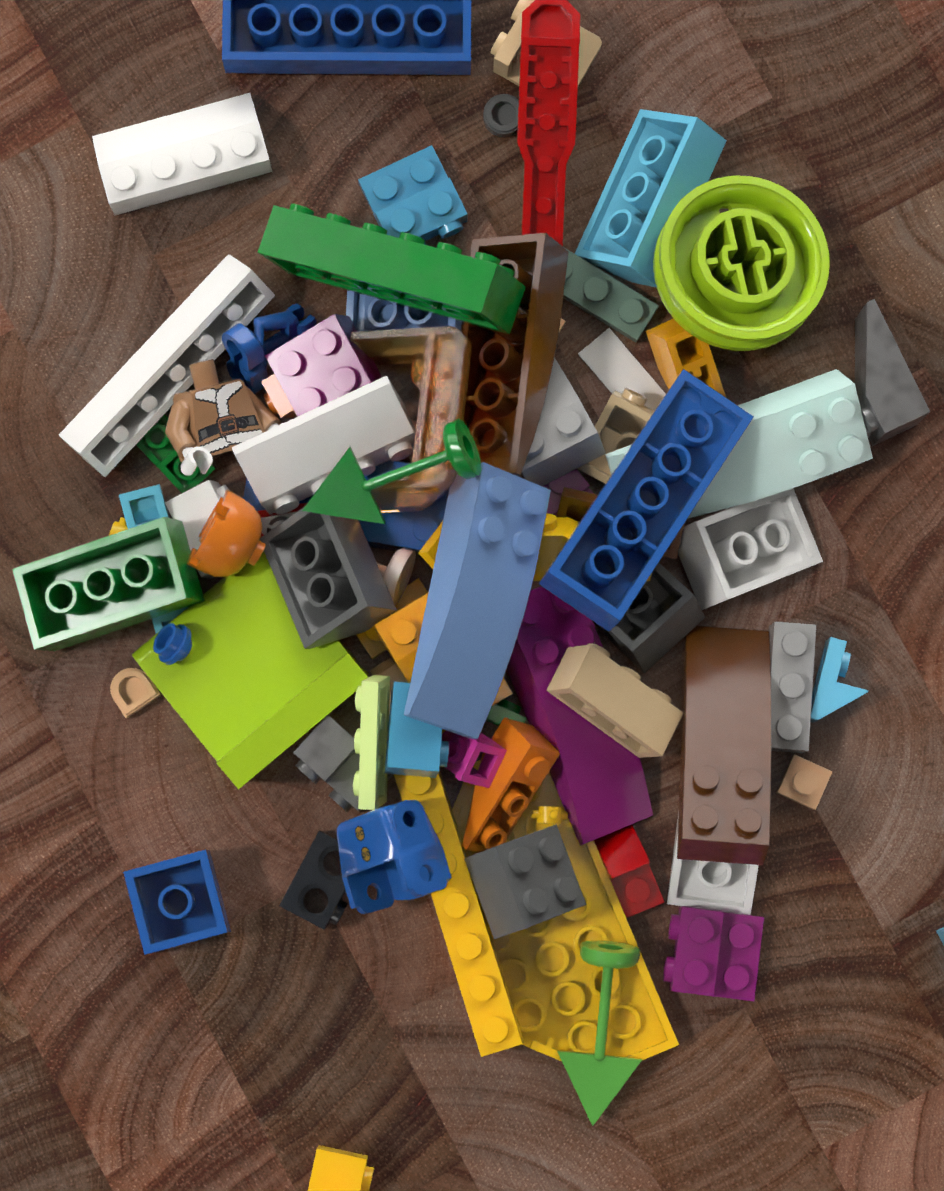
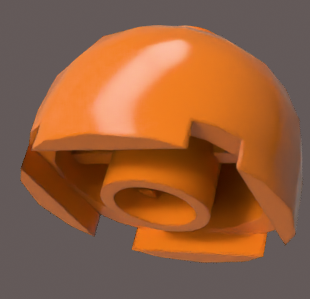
[187,489,266,577]

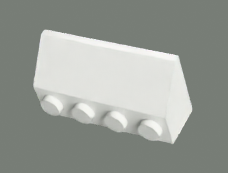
[92,93,272,215]
[232,376,422,515]

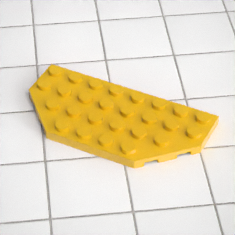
[452,760,679,1061]

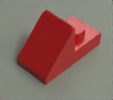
[594,825,664,918]

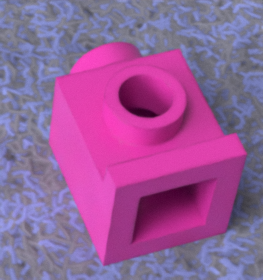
[441,731,507,788]

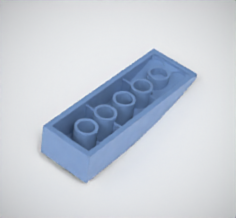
[404,462,551,739]

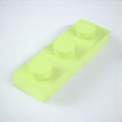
[353,675,390,810]

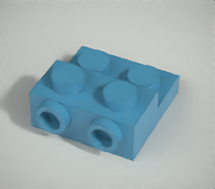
[358,145,468,245]

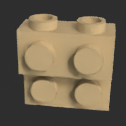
[577,388,654,484]

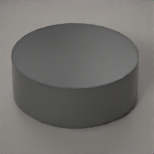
[483,94,519,137]

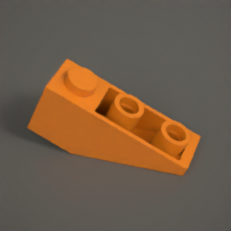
[462,717,560,853]

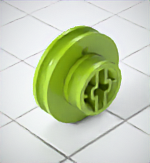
[653,175,830,351]

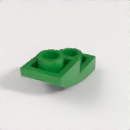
[136,414,215,493]

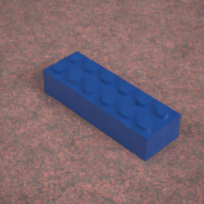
[222,0,471,75]

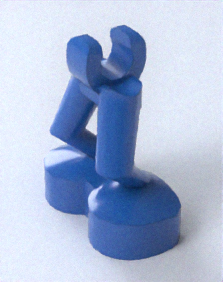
[222,304,317,394]

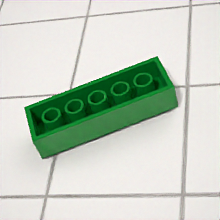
[257,203,526,334]

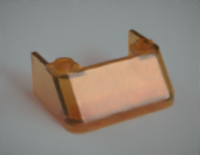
[350,326,472,513]

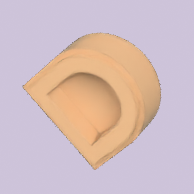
[110,668,161,718]

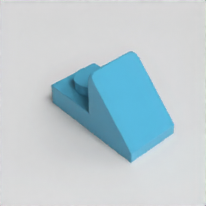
[810,637,869,723]

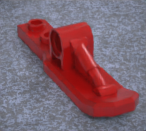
[517,0,580,246]

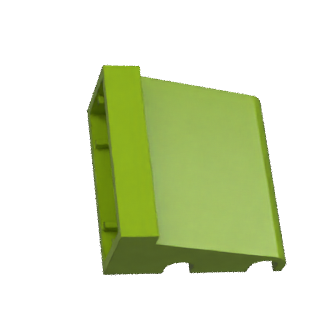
[132,550,369,790]

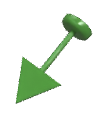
[557,941,642,1126]

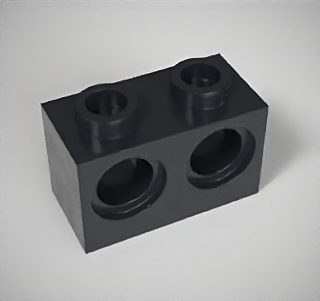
[279,831,348,930]

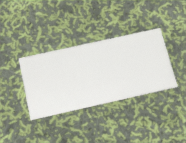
[578,328,666,411]

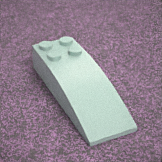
[605,369,873,518]

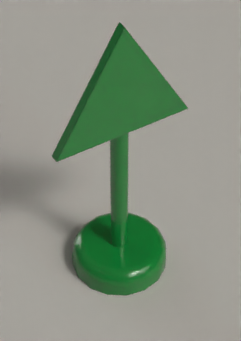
[302,419,482,524]

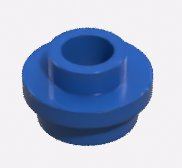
[153,623,192,665]

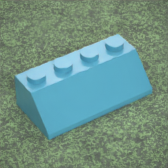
[574,109,727,288]

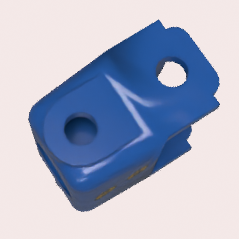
[337,800,452,914]

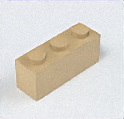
[546,643,683,758]

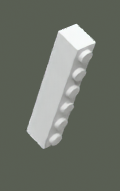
[59,254,275,477]

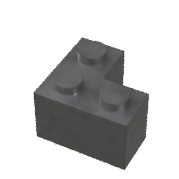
[293,715,393,812]

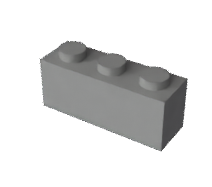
[769,622,816,753]

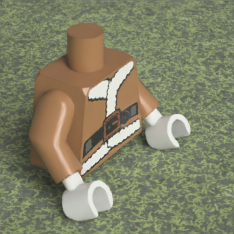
[165,359,283,476]

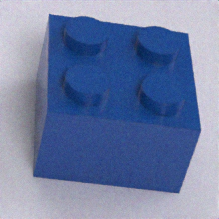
[123,849,231,955]

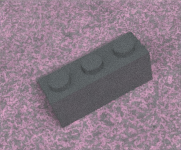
[260,507,397,649]

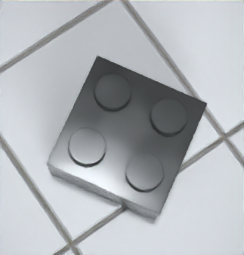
[464,824,586,939]

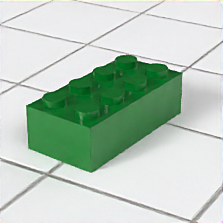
[12,517,205,651]

